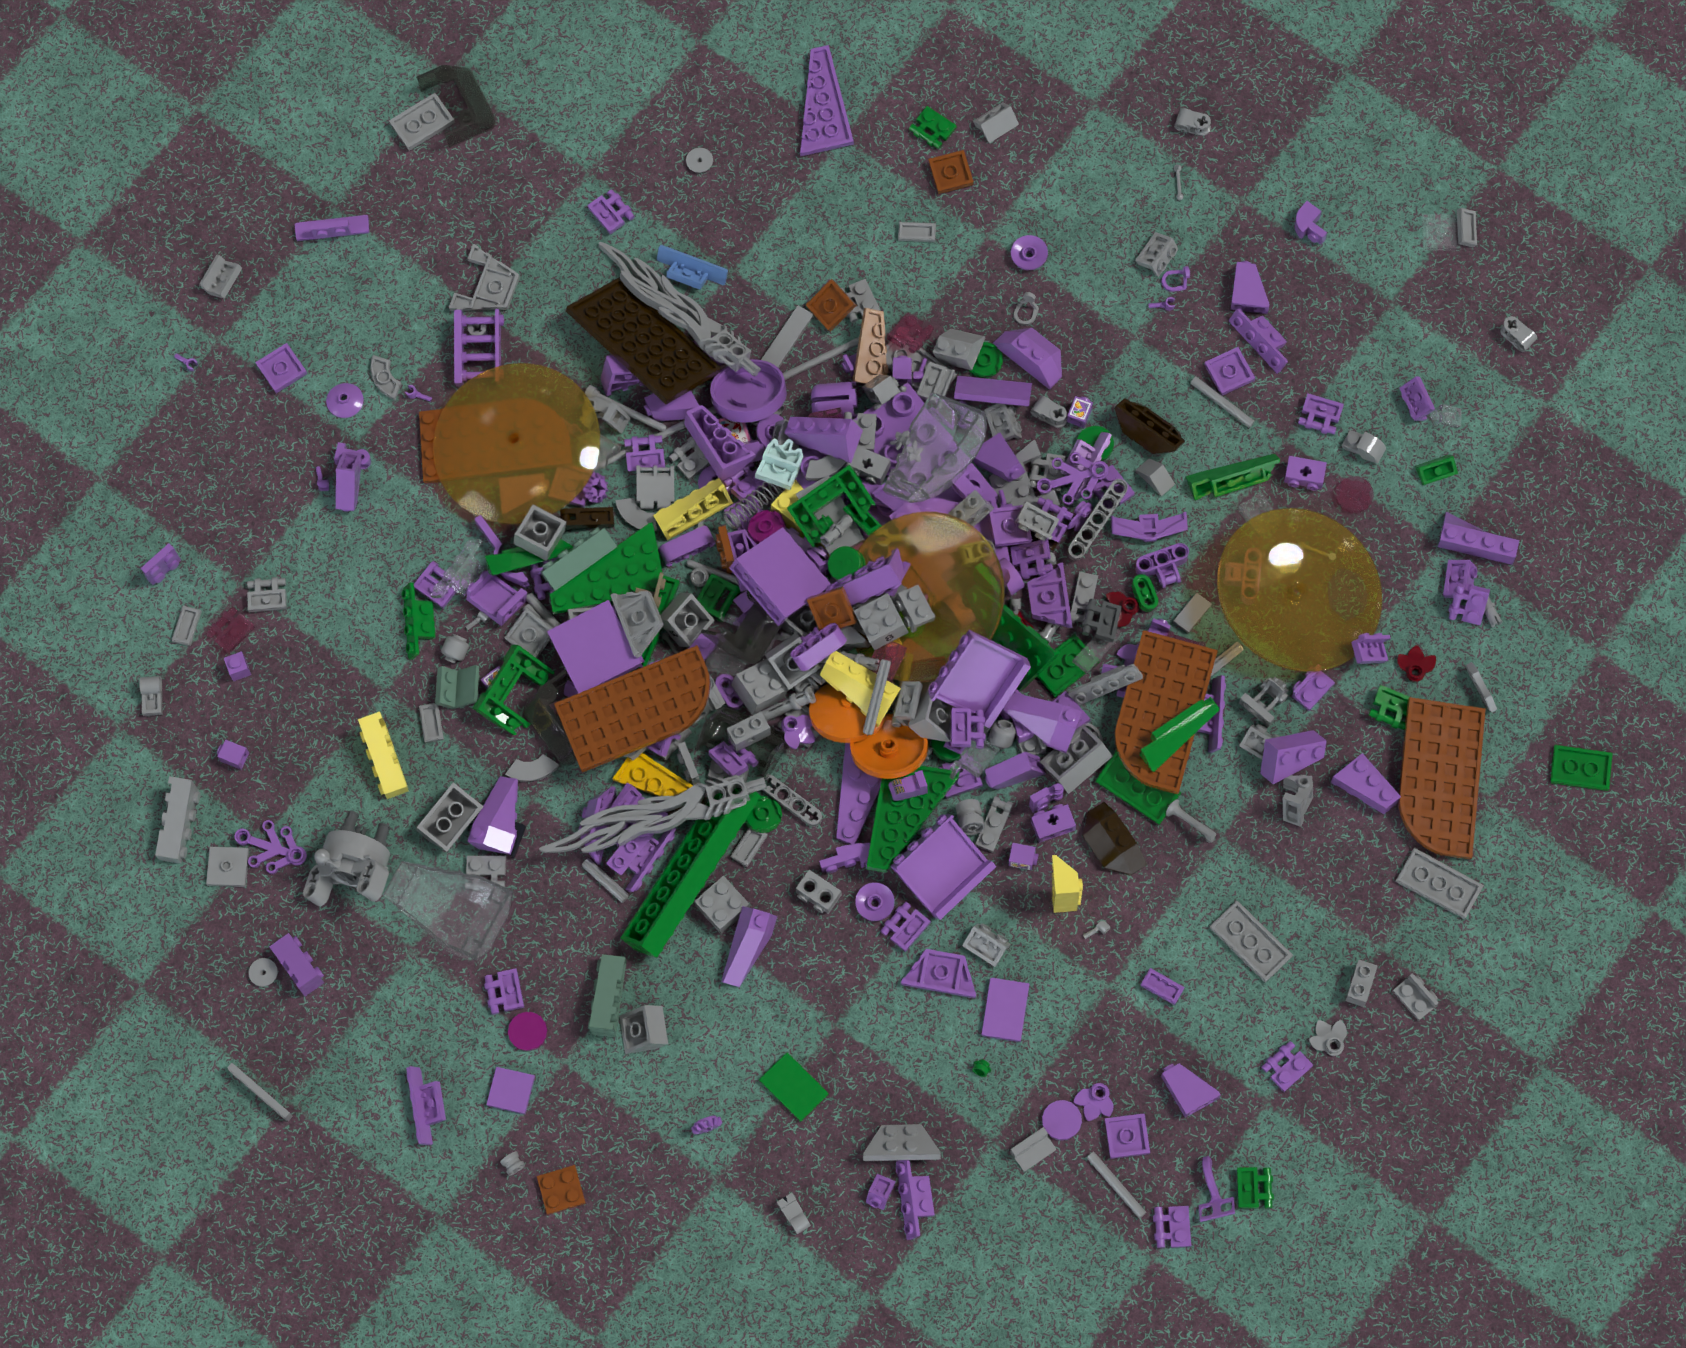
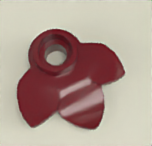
[1106,592,1139,627]
[1397,645,1436,682]

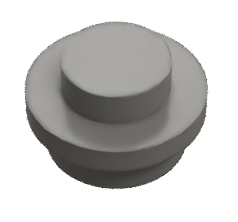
[690,568,709,587]

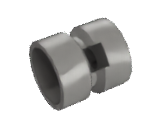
[955,799,985,835]

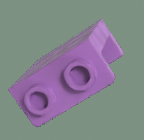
[466,570,527,626]

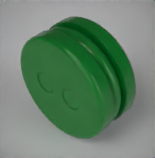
[828,546,866,580]

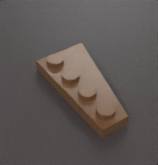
[852,308,888,385]

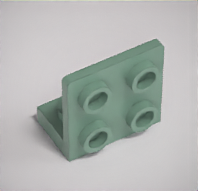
[435,665,479,709]

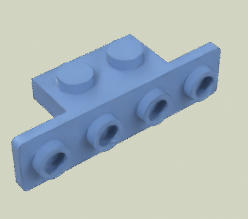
[657,245,728,290]

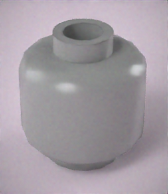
[441,634,469,663]
[988,720,1016,750]

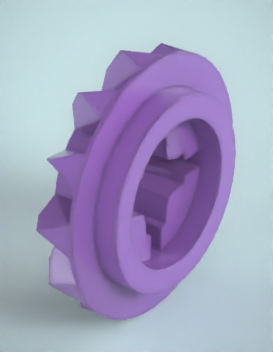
[583,473,609,503]
[691,1116,722,1134]

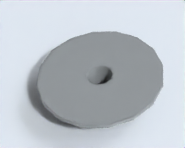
[686,148,713,173]
[249,958,278,987]

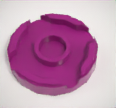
[747,510,786,544]
[508,1012,548,1051]

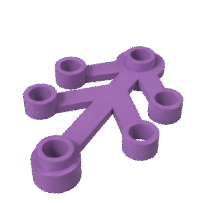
[1037,452,1109,506]
[234,820,307,874]

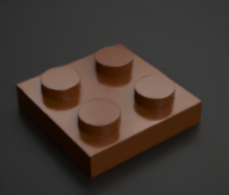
[928,150,974,194]
[806,279,857,332]
[715,525,734,574]
[807,586,858,631]
[537,1165,586,1215]

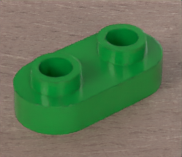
[1131,574,1158,612]

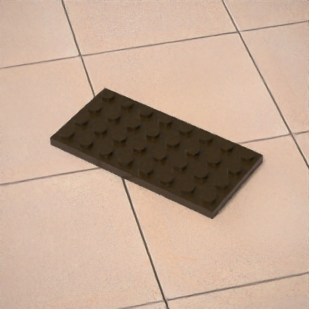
[566,277,721,405]

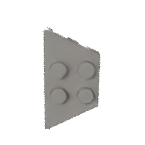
[610,591,664,658]
[863,1124,941,1161]

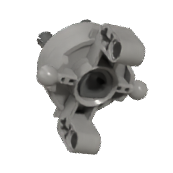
[303,811,391,906]

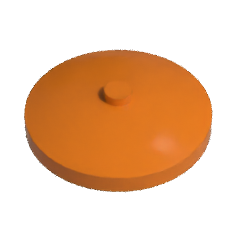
[809,683,886,743]
[850,714,928,779]

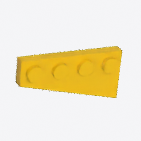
[612,753,693,796]

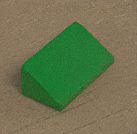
[1415,454,1458,485]
[843,503,882,536]

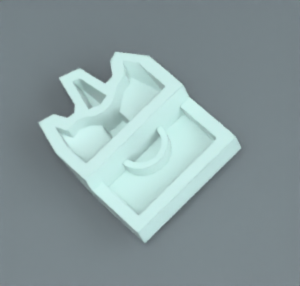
[755,438,803,490]

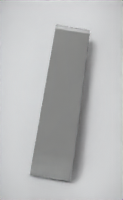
[1067,479,1128,560]

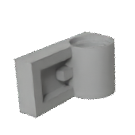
[139,676,163,716]

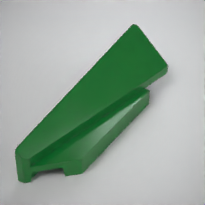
[1185,454,1280,500]
[484,539,573,575]
[1140,697,1219,772]

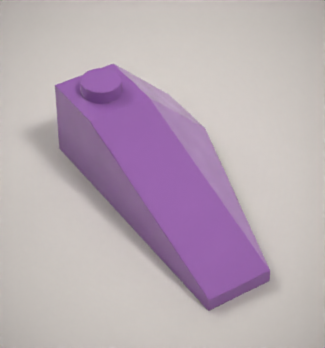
[1002,693,1082,753]
[721,906,777,987]

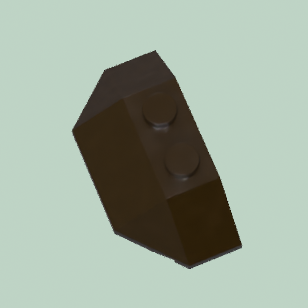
[1114,398,1185,454]
[1083,802,1147,875]

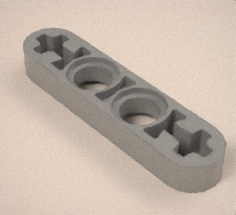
[761,774,822,827]

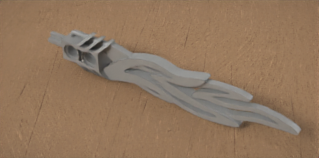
[598,242,761,376]
[539,775,767,853]

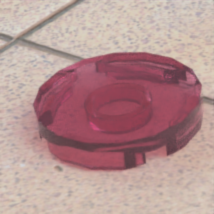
[1336,476,1374,513]

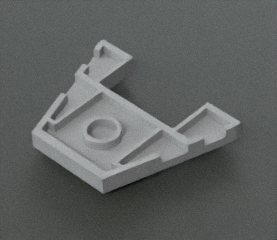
[449,244,520,311]
[989,440,1061,509]

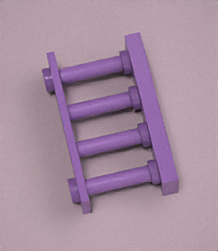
[454,309,505,387]

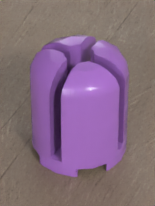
[811,381,858,419]

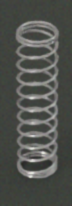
[723,481,785,529]

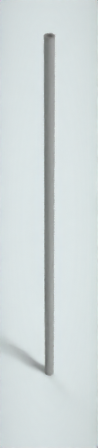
[588,337,859,471]

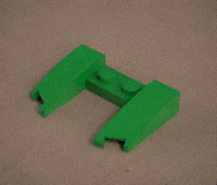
[787,465,876,547]
[472,644,554,735]

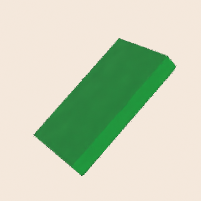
[1037,634,1099,698]
[1550,745,1613,791]
[759,1052,829,1122]

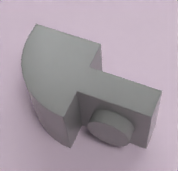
[1342,430,1386,464]

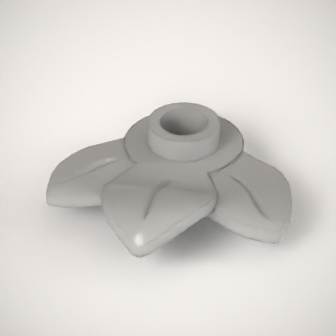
[1309,1020,1347,1056]

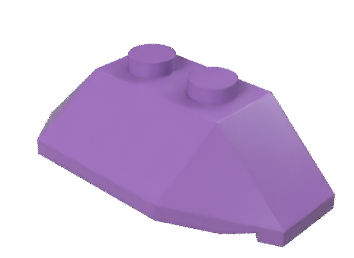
[993,328,1062,390]
[579,786,617,865]

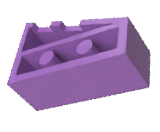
[1260,730,1326,784]
[1331,753,1401,814]

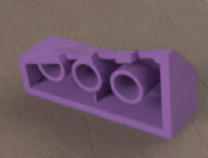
[684,405,756,481]
[785,417,863,463]
[1438,512,1519,565]
[825,548,905,606]

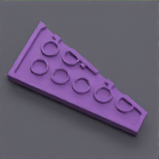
[800,45,854,157]
[836,743,882,845]

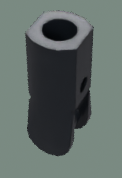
[502,822,526,859]

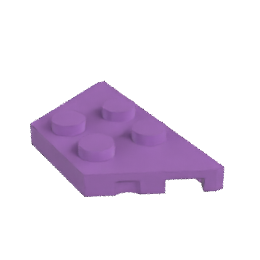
[1027,562,1073,628]
[901,949,976,999]

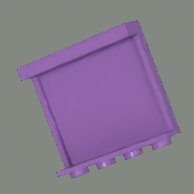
[729,527,830,626]
[547,600,645,693]
[928,630,1031,728]
[890,814,996,920]

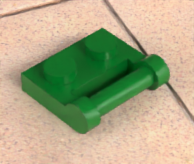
[697,573,741,623]

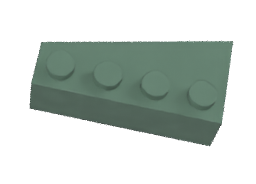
[540,527,617,591]
[588,954,627,1038]

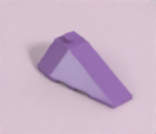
[467,776,518,855]

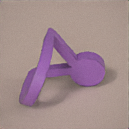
[1161,266,1190,292]

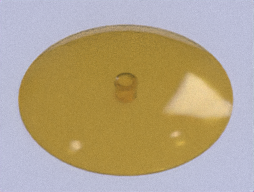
[433,363,600,524]
[1217,508,1382,672]
[855,512,1005,683]

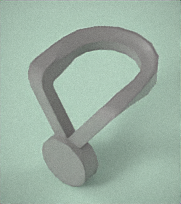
[1014,292,1039,326]

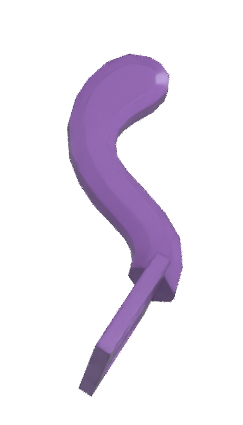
[1199,1156,1235,1222]

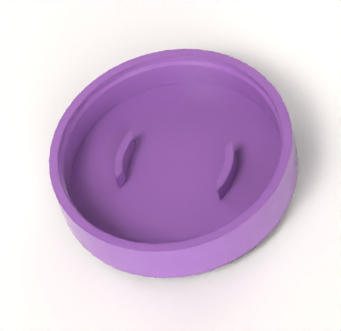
[710,359,787,423]

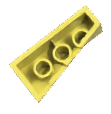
[653,478,733,540]
[820,651,901,727]
[1052,855,1083,913]

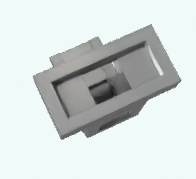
[579,397,631,434]
[1239,677,1289,728]
[1282,775,1313,827]

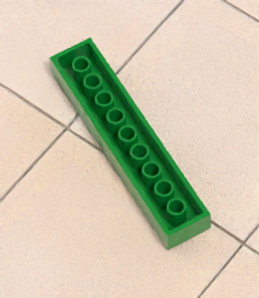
[620,777,761,958]

